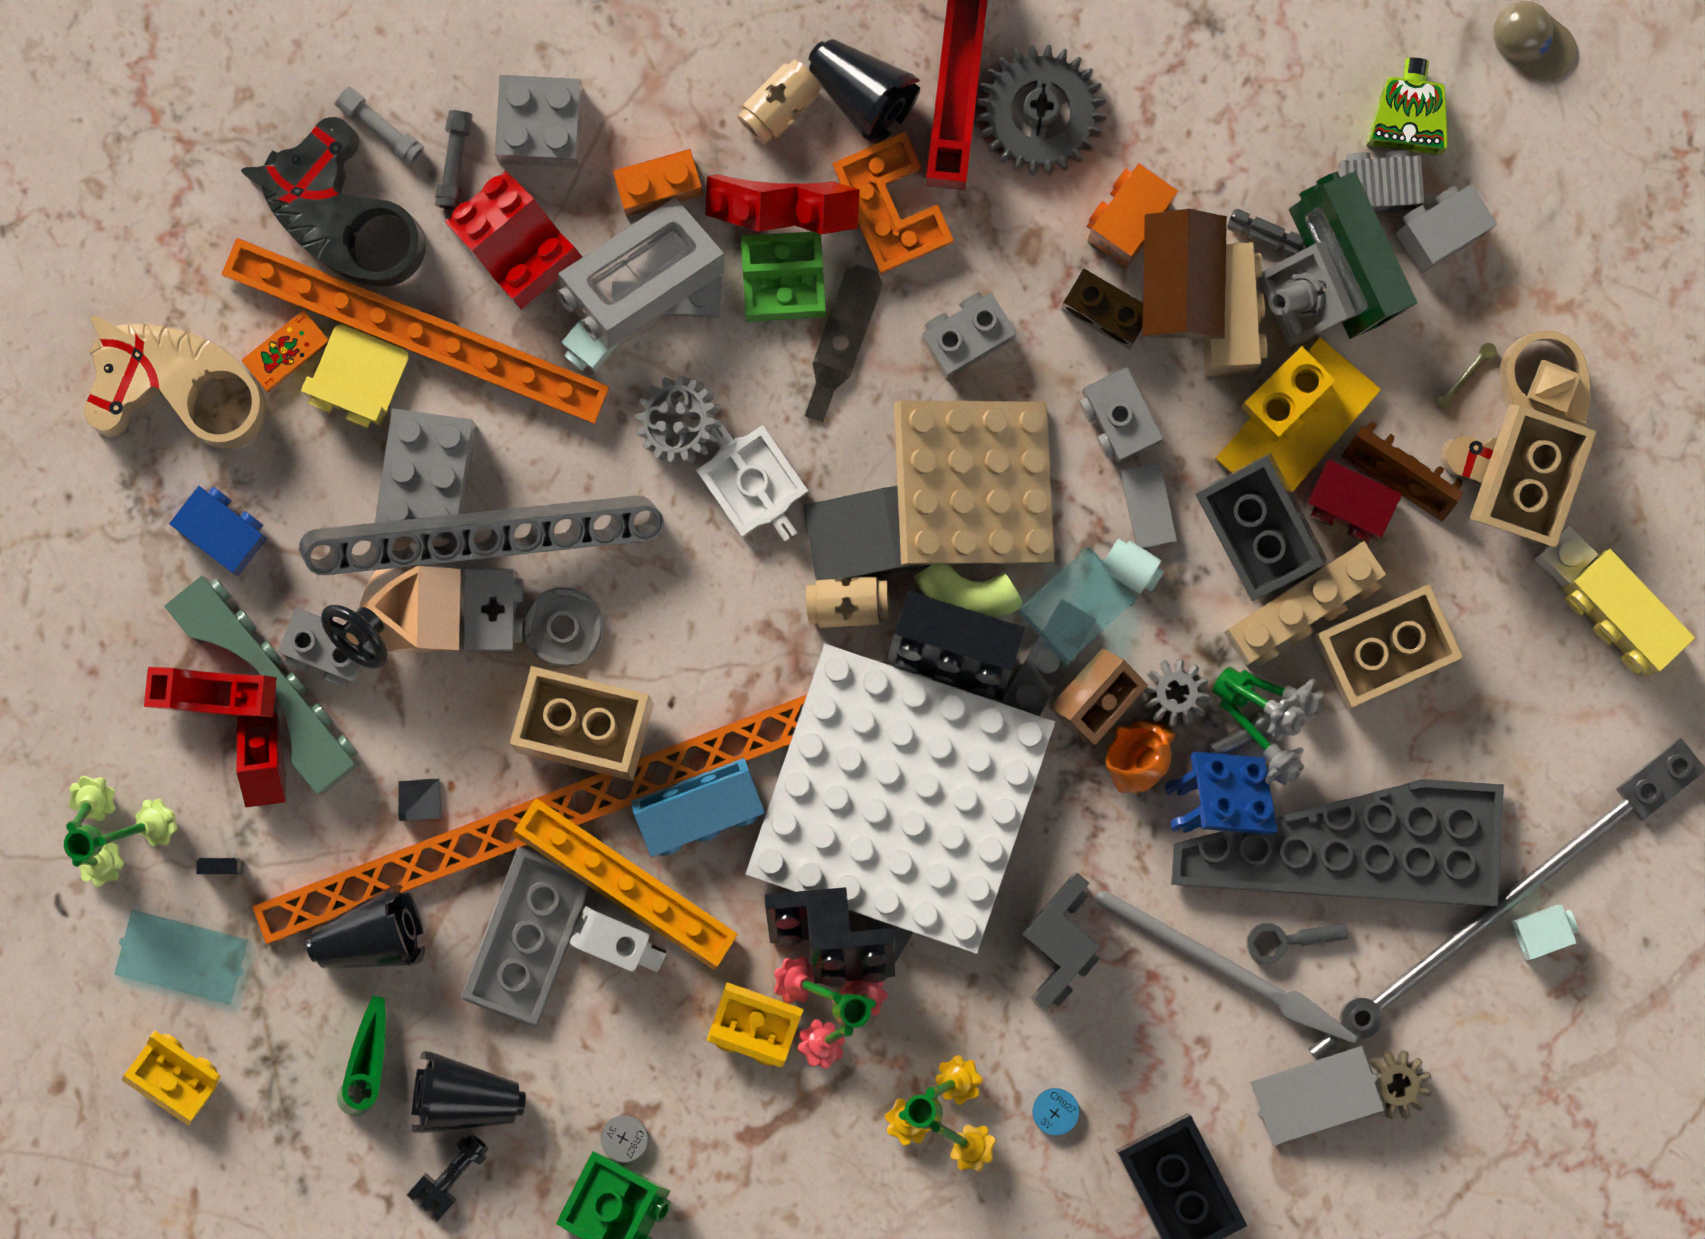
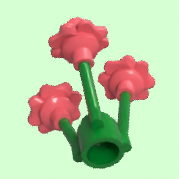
[774,956,888,1069]

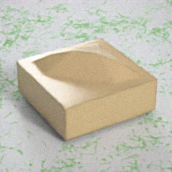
[1526,360,1581,413]

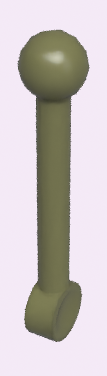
[1436,343,1496,409]

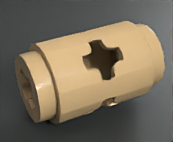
[737,60,822,144]
[806,576,891,628]

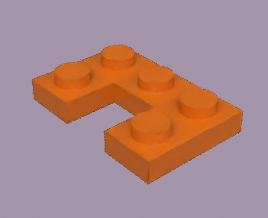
[832,131,954,275]

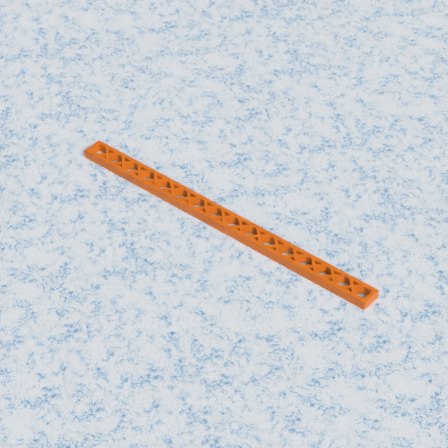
[252,695,807,944]

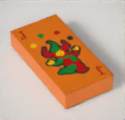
[241,310,329,392]

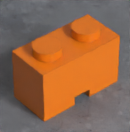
[613,149,703,217]

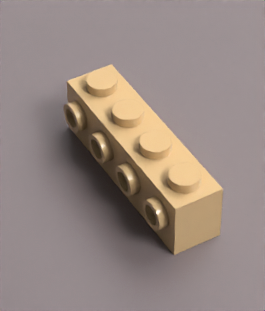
[1224,541,1386,667]

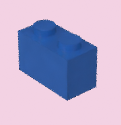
[169,486,268,576]

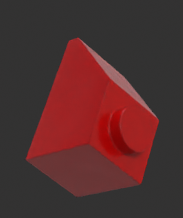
[236,713,286,808]

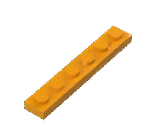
[512,798,738,970]

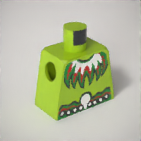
[1366,57,1448,155]

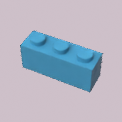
[631,758,765,857]

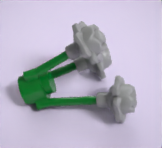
[1212,667,1324,785]

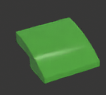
[741,231,826,322]

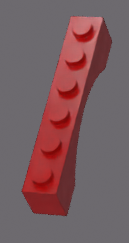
[926,0,988,191]

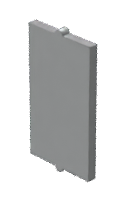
[1251,1045,1386,1146]

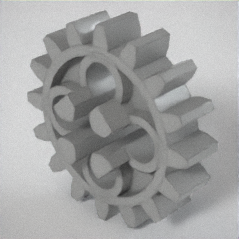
[635,375,723,465]

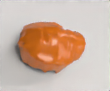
[1105,720,1175,794]

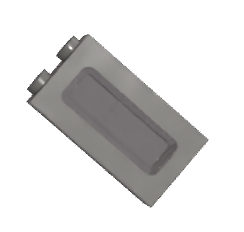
[557,197,724,350]

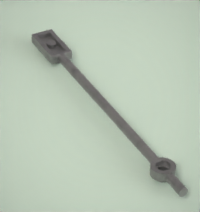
[1308,738,1705,1060]

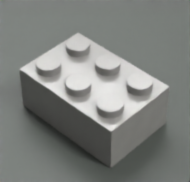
[375,408,476,542]

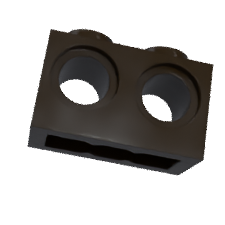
[1061,268,1143,350]

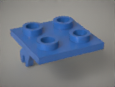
[1165,752,1277,835]

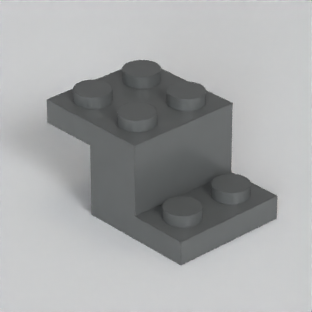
[1020,872,1100,1009]

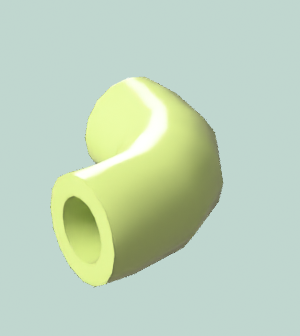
[913,564,1024,618]

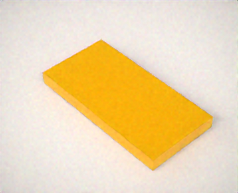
[1214,337,1381,492]

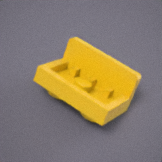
[706,982,804,1067]
[122,1031,221,1126]

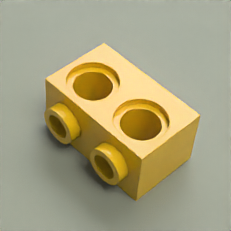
[1241,346,1336,441]

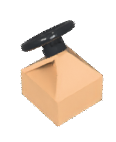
[321,566,461,669]

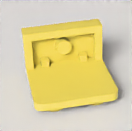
[301,324,409,428]

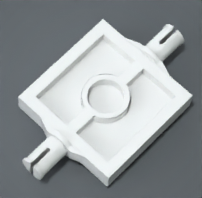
[696,420,809,542]

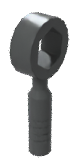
[1246,923,1348,963]

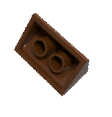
[1142,209,1227,339]

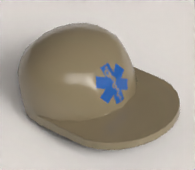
[1493,1,1576,81]

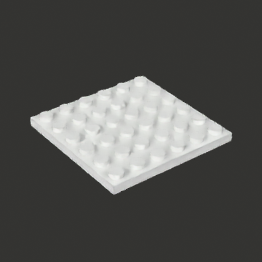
[745,644,1055,954]

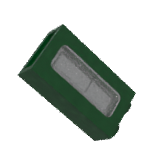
[1288,171,1418,339]

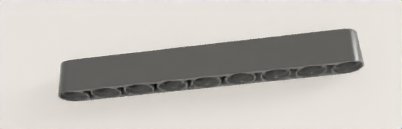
[299,495,664,576]

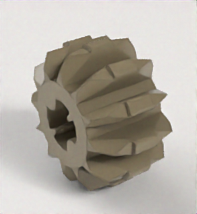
[1370,1050,1432,1119]

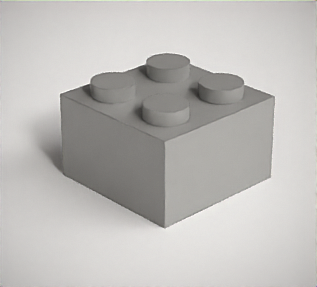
[495,75,583,167]

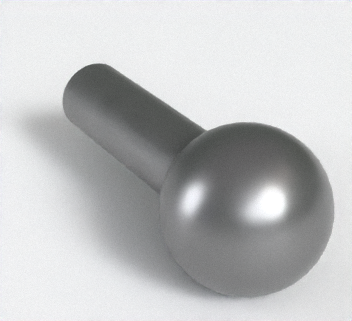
[1208,710,1274,754]

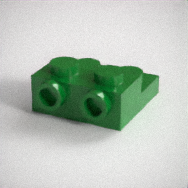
[556,1151,671,1239]

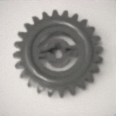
[975,44,1107,176]

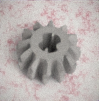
[1143,659,1211,728]

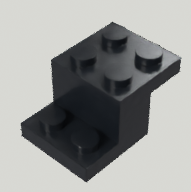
[764,887,895,987]

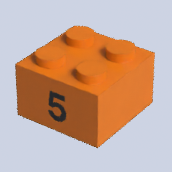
[1086,163,1178,269]

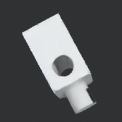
[569,905,667,972]

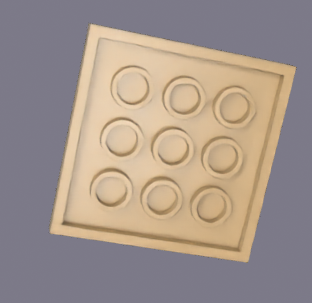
[894,400,1054,565]

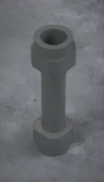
[435,110,473,210]

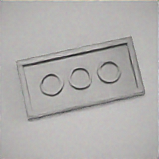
[460,846,590,1027]

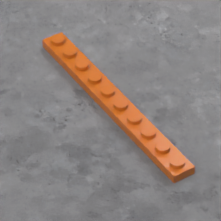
[221,237,610,425]

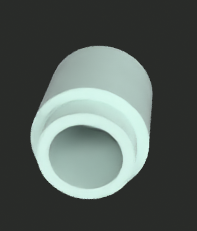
[1102,538,1164,594]

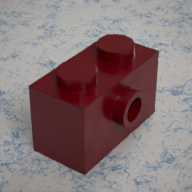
[1304,460,1402,544]

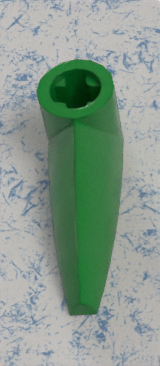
[337,995,386,1116]

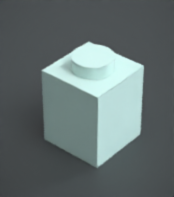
[561,319,620,373]
[1510,905,1579,960]

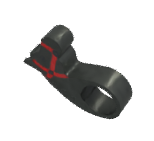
[241,117,426,286]

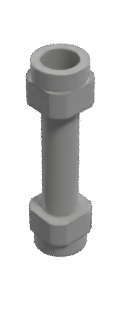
[335,87,424,165]

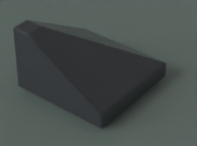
[398,778,442,822]

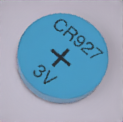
[1032,1088,1079,1135]

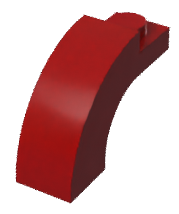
[144,667,277,718]

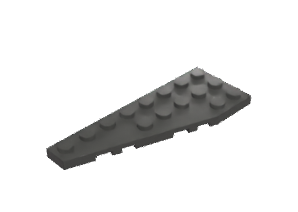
[1171,779,1504,907]

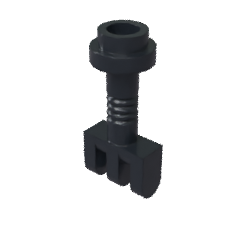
[406,1133,489,1222]

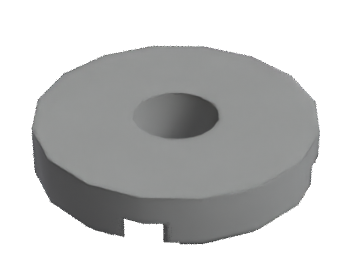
[523,587,604,668]

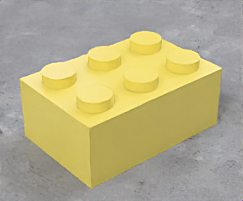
[1562,549,1695,676]

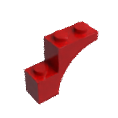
[705,174,860,234]

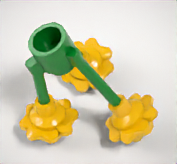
[885,1055,996,1172]

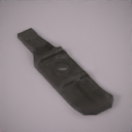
[805,264,883,423]

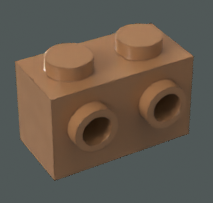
[1049,648,1148,745]

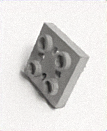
[1259,241,1356,348]

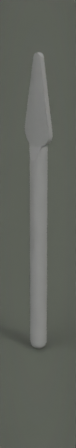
[1095,891,1357,1043]

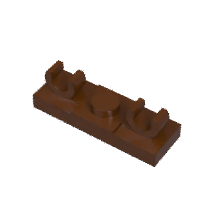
[1342,422,1464,523]

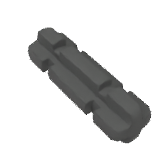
[1227,209,1305,256]

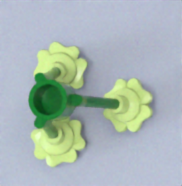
[64,776,177,887]

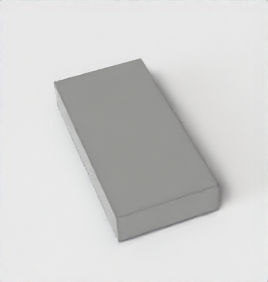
[1120,462,1177,549]

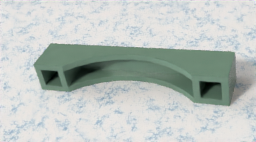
[164,576,359,796]

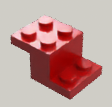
[444,170,582,310]

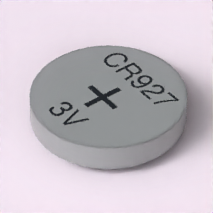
[601,1115,648,1163]

